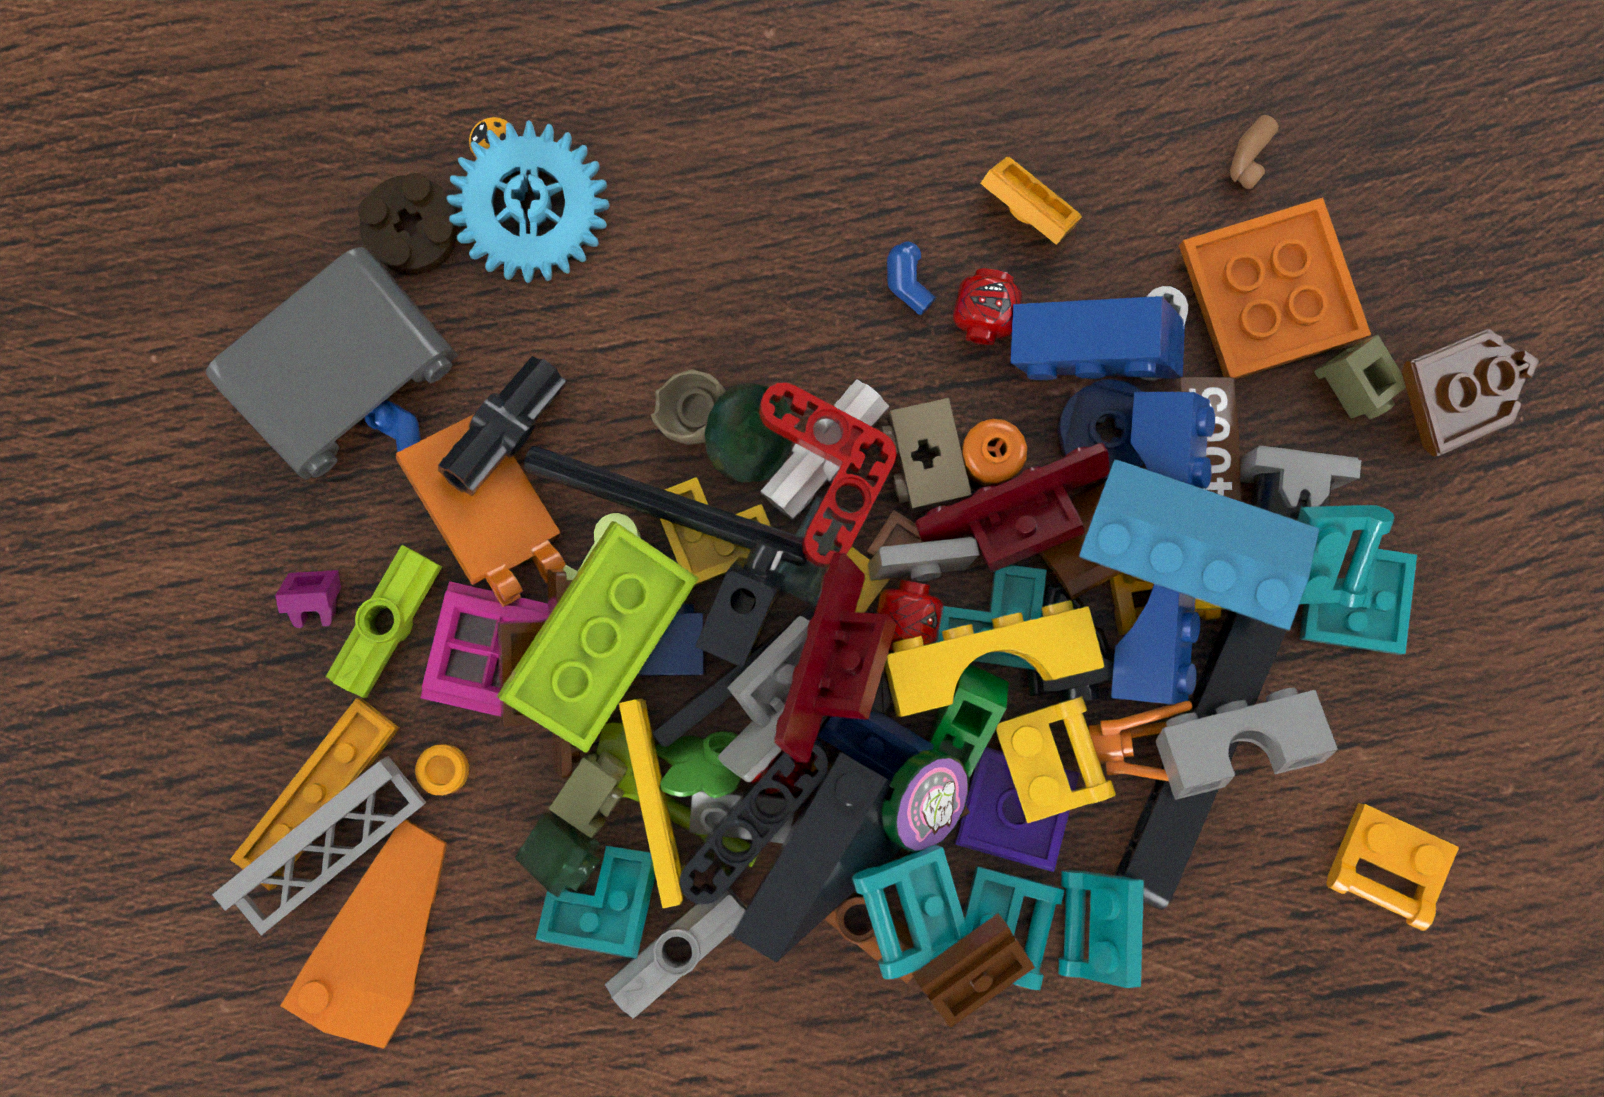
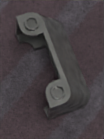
[205,247,459,480]

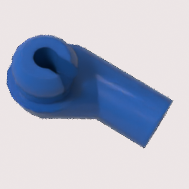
[887,241,936,316]
[365,401,421,452]

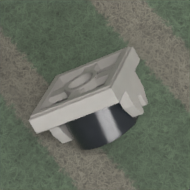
[1240,446,1361,521]

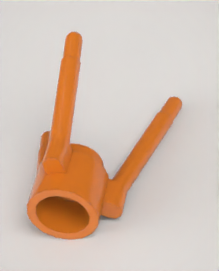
[1089,701,1192,781]

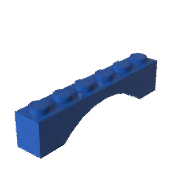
[1111,392,1215,704]

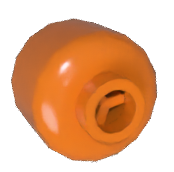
[961,419,1028,487]

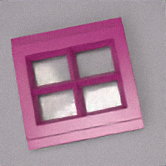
[420,581,549,725]

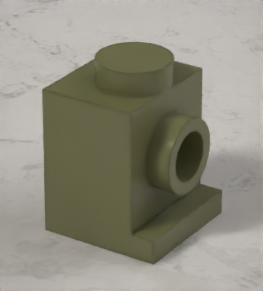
[1314,335,1406,419]
[549,751,628,838]

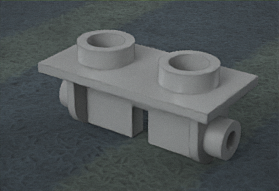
[689,790,793,843]

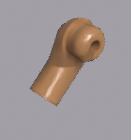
[1229,115,1278,189]

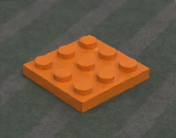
[1179,198,1371,380]

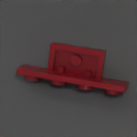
[915,443,1110,573]
[774,553,897,763]

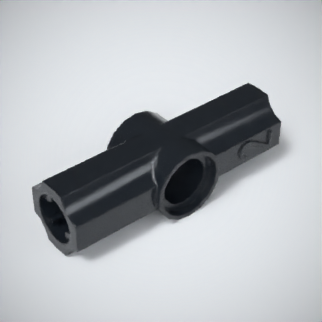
[438,356,566,496]

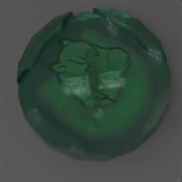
[705,382,793,483]

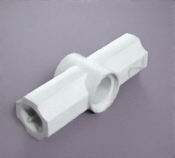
[761,379,889,520]

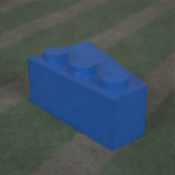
[1011,296,1185,380]

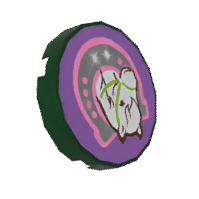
[882,749,969,853]

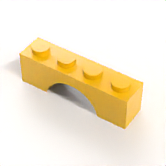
[884,600,1104,717]

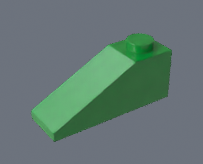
[925,664,1009,780]

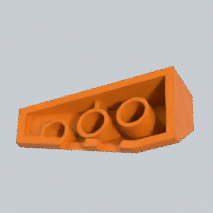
[281,819,447,1049]

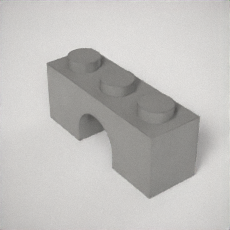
[1156,688,1338,800]

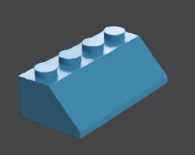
[1079,459,1319,630]

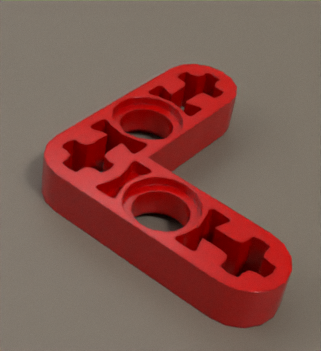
[759,383,896,568]

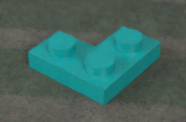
[1299,549,1417,655]
[936,565,1047,669]
[535,846,655,959]

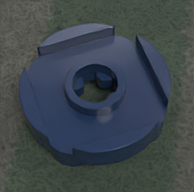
[1057,379,1144,480]

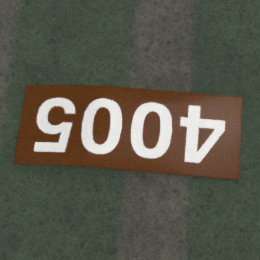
[1179,377,1241,502]

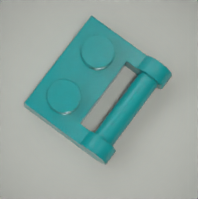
[1297,505,1395,608]
[852,845,969,979]
[963,865,1065,990]
[1058,870,1144,988]

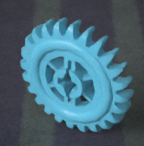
[447,120,610,283]

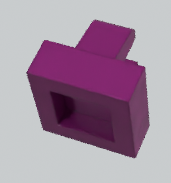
[275,570,341,628]

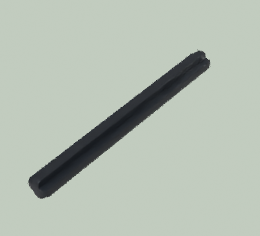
[523,446,807,566]

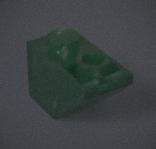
[515,811,601,898]

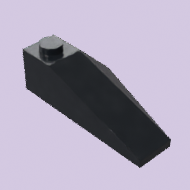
[731,752,901,963]

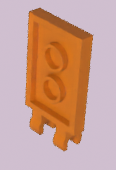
[396,414,566,608]

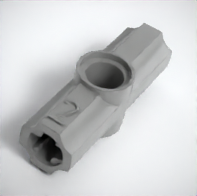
[605,887,746,1019]

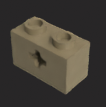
[881,398,972,514]

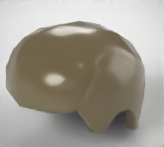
[651,369,726,445]

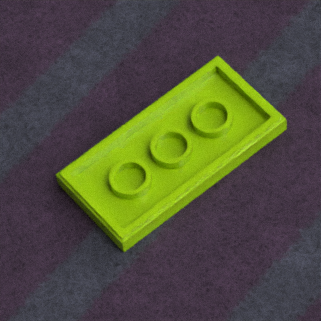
[496,521,699,753]

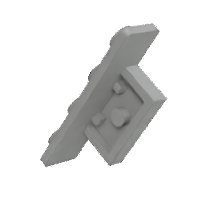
[718,616,809,782]

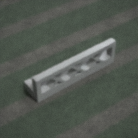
[212,756,426,935]

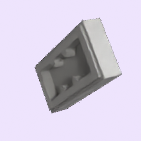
[868,537,979,582]

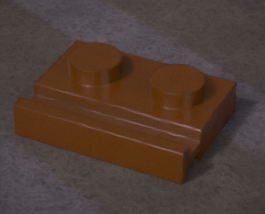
[912,913,1035,1028]

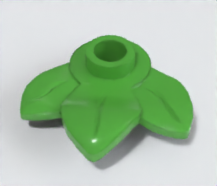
[655,731,741,798]

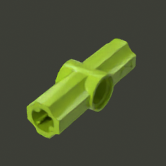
[326,545,442,698]

